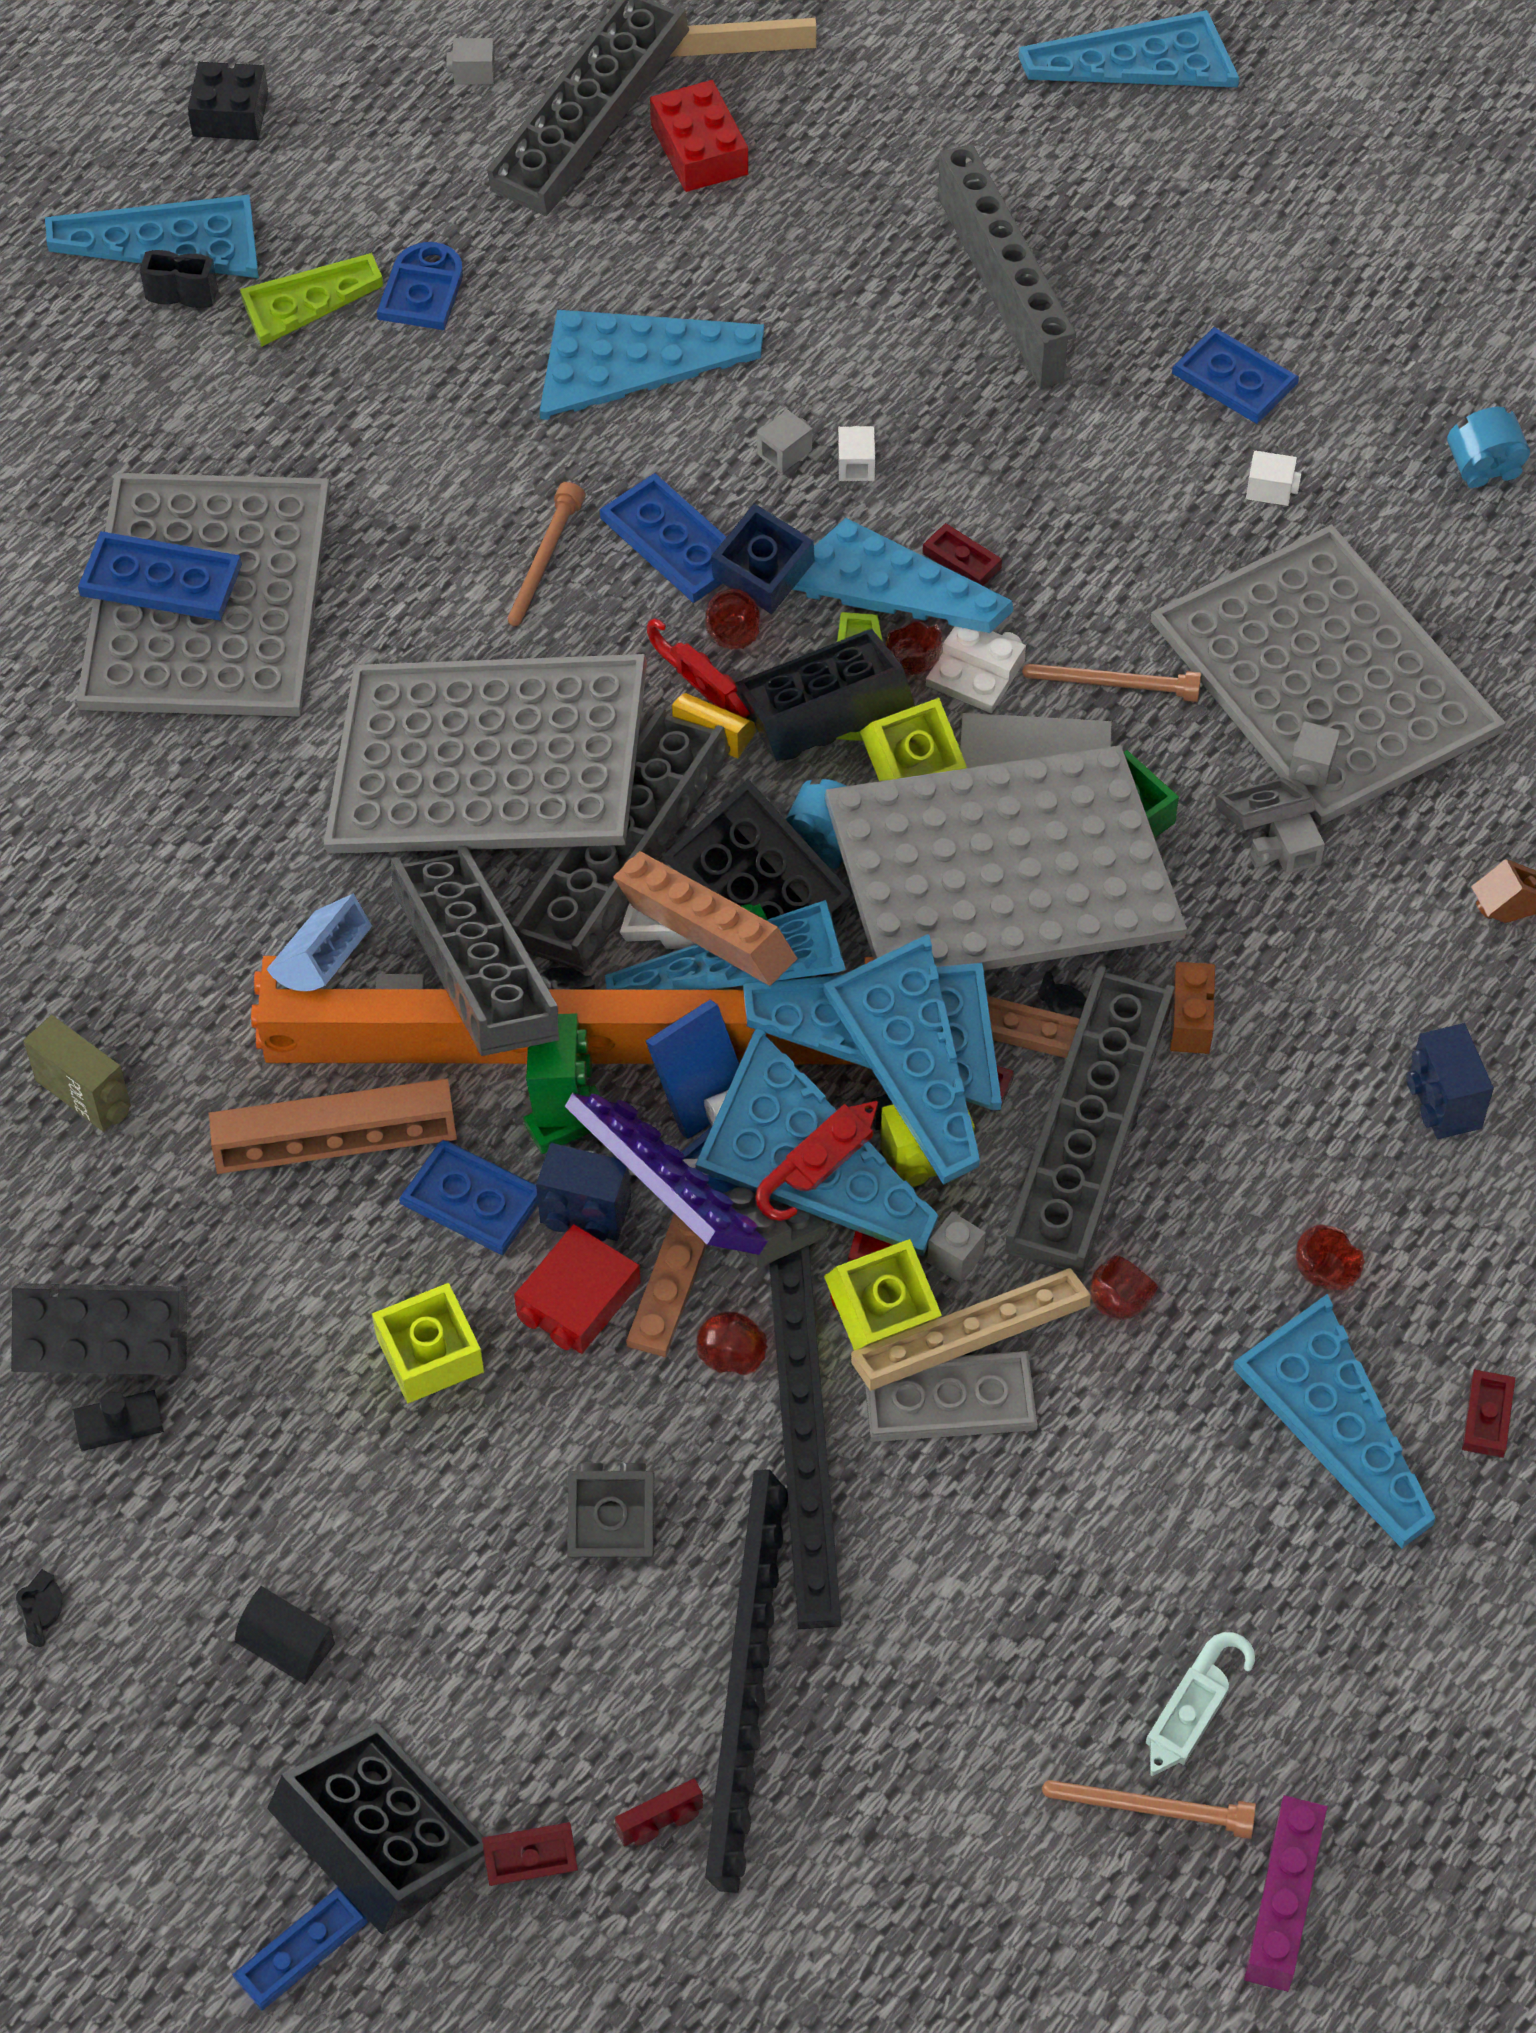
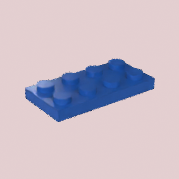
[600,473,726,603]
[78,531,242,621]

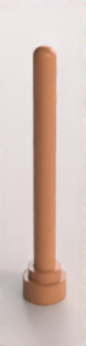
[508,482,586,626]
[1022,664,1201,702]
[1042,1780,1256,1839]

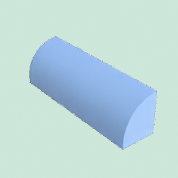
[267,893,372,991]

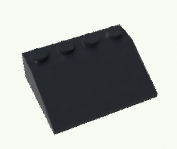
[735,628,915,762]
[662,779,852,920]
[267,1723,484,1934]

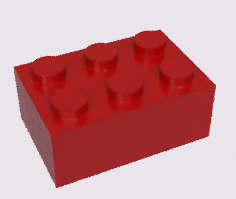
[650,80,749,192]

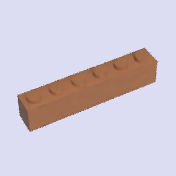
[613,851,798,986]
[209,1078,457,1174]

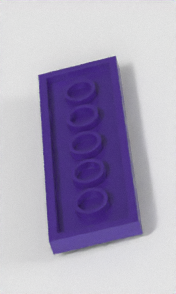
[565,1093,768,1255]

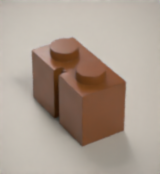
[1170,961,1215,1054]

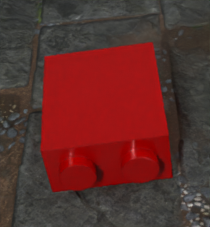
[514,1224,641,1354]

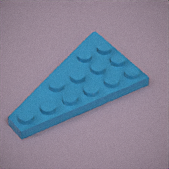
[540,310,764,420]
[605,900,846,990]
[743,963,1002,1110]
[695,1028,938,1256]

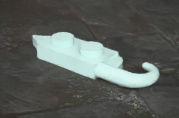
[1146,1632,1255,1776]

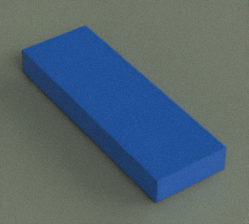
[232,1887,368,2011]

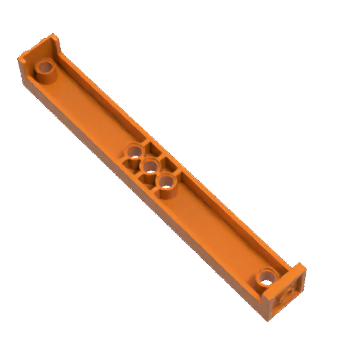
[251,956,873,1064]

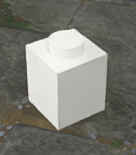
[838,426,875,481]
[1246,451,1301,506]

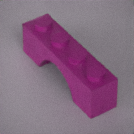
[1244,1795,1327,1992]

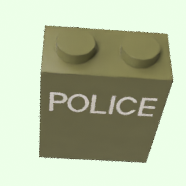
[23,1014,131,1132]

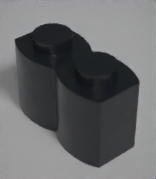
[140,250,218,308]

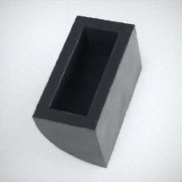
[235,1586,335,1685]

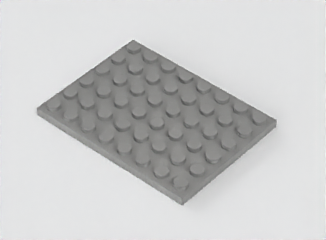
[76,473,330,717]
[1150,524,1506,826]
[323,654,647,854]
[825,745,1187,971]

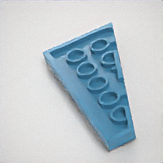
[1018,10,1239,87]
[45,195,259,278]
[792,518,1014,633]
[824,934,980,1185]
[1233,1294,1436,1549]

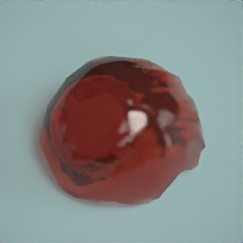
[705,588,760,650]
[885,620,943,675]
[1295,1224,1365,1290]
[1090,1255,1159,1320]
[696,1311,768,1375]

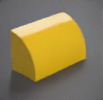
[672,693,756,759]

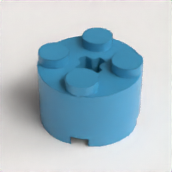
[1447,407,1530,489]
[785,779,846,869]

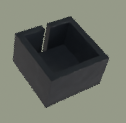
[188,61,269,140]

